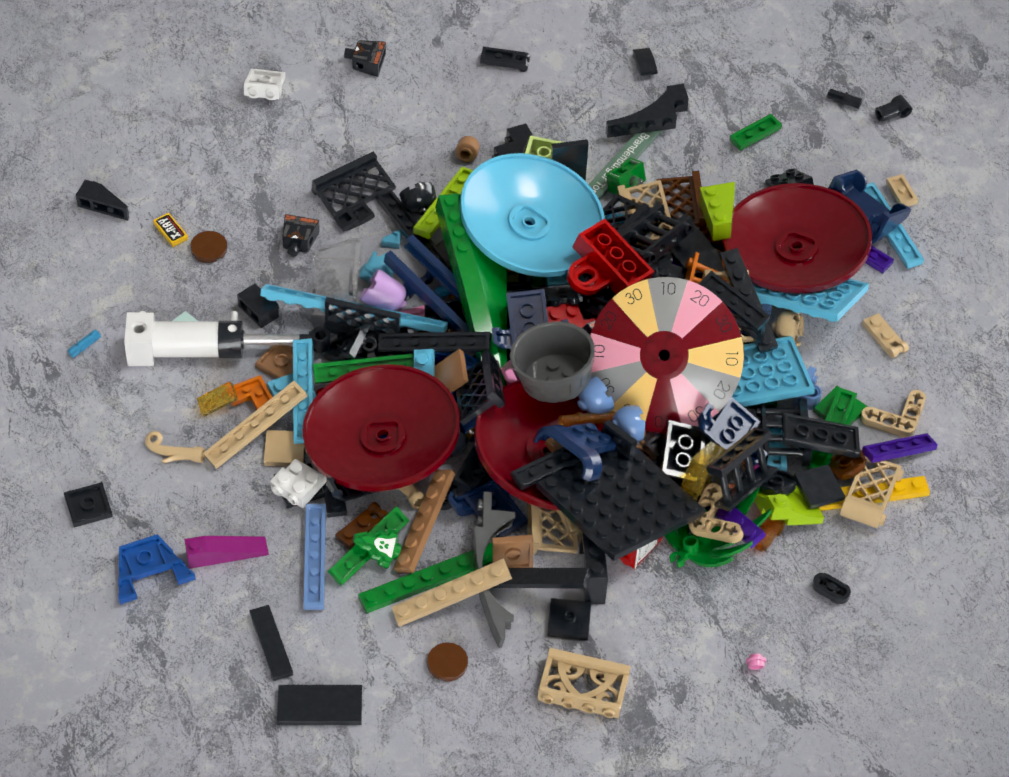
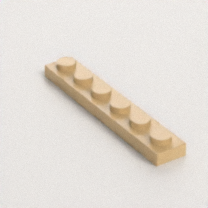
[203,381,307,469]
[392,558,512,627]

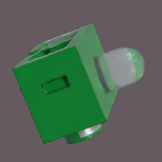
[606,157,646,195]

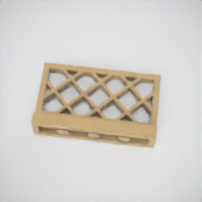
[617,180,673,246]
[527,503,578,554]

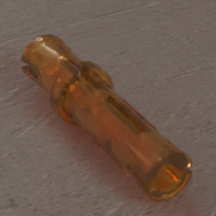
[558,411,615,427]

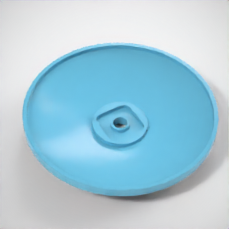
[459,153,605,277]

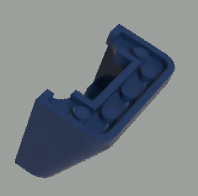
[828,169,912,244]

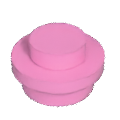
[746,654,766,670]

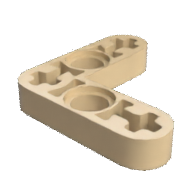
[860,390,926,438]
[688,483,744,543]

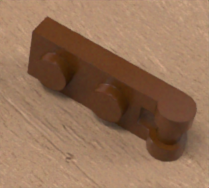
[335,502,388,550]

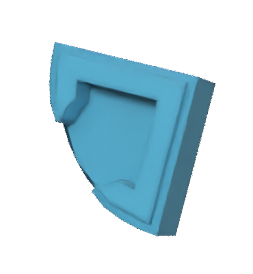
[381,231,402,249]

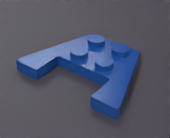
[118,534,196,605]

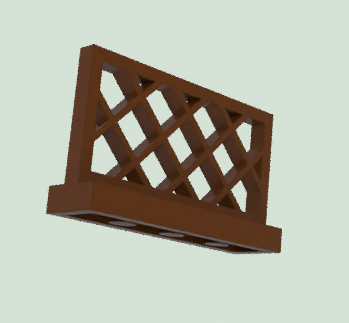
[656,170,707,231]

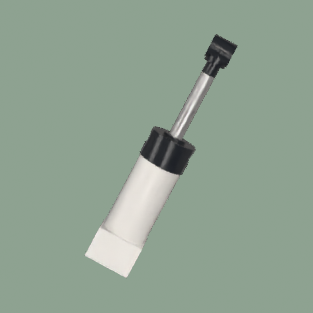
[124,311,330,366]

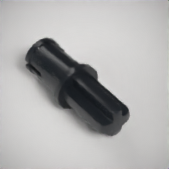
[827,89,862,109]

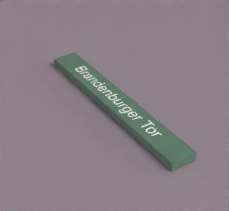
[588,130,663,201]

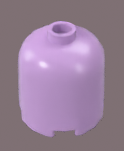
[359,269,407,311]

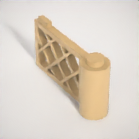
[840,456,904,529]

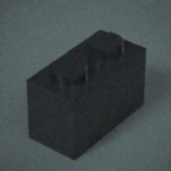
[237,283,279,328]

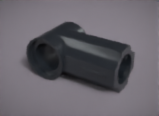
[875,95,913,122]

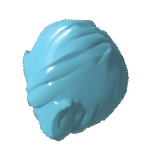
[359,251,394,283]

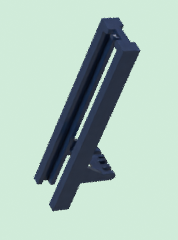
[384,234,511,362]

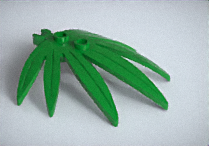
[664,487,771,568]

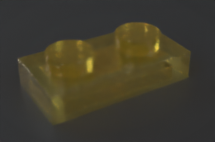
[197,381,238,417]

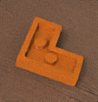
[225,375,273,410]

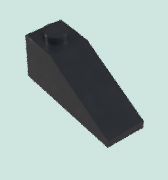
[76,179,129,221]

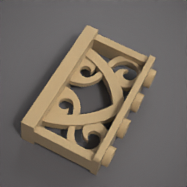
[538,648,631,718]

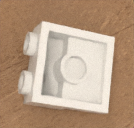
[244,68,285,100]
[270,459,327,508]

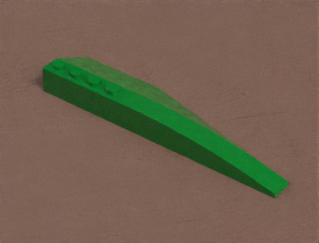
[435,193,507,387]

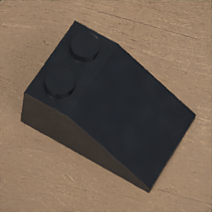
[661,420,706,483]

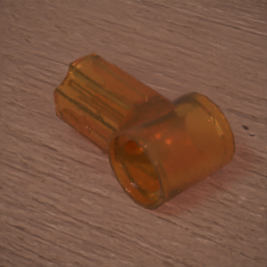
[754,517,786,552]

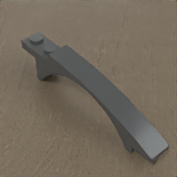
[472,492,515,647]

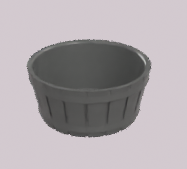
[510,321,595,403]

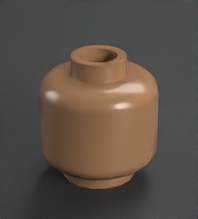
[455,136,480,162]

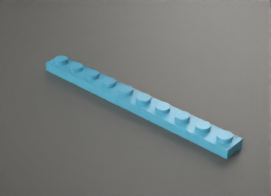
[260,284,448,332]

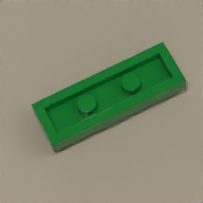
[729,114,782,151]

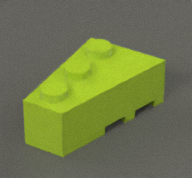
[699,182,735,241]

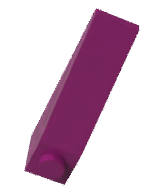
[184,536,269,569]

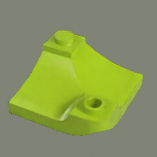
[754,474,824,525]

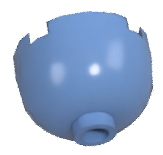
[577,377,614,416]
[611,405,645,444]

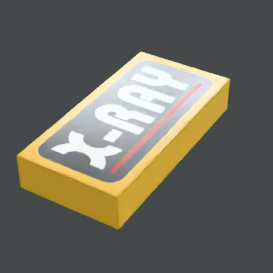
[153,213,188,247]

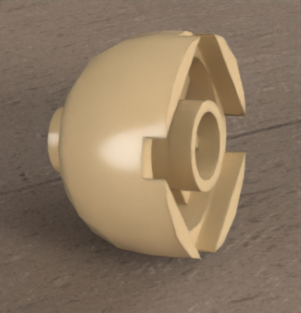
[772,310,804,347]

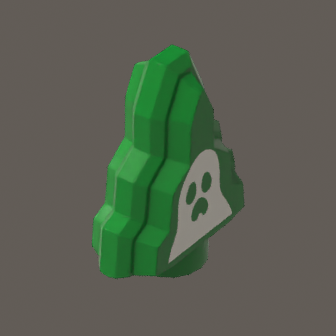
[352,529,401,569]

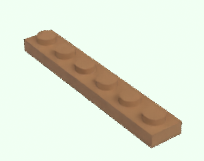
[393,469,455,573]

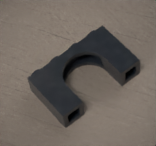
[577,528,608,605]

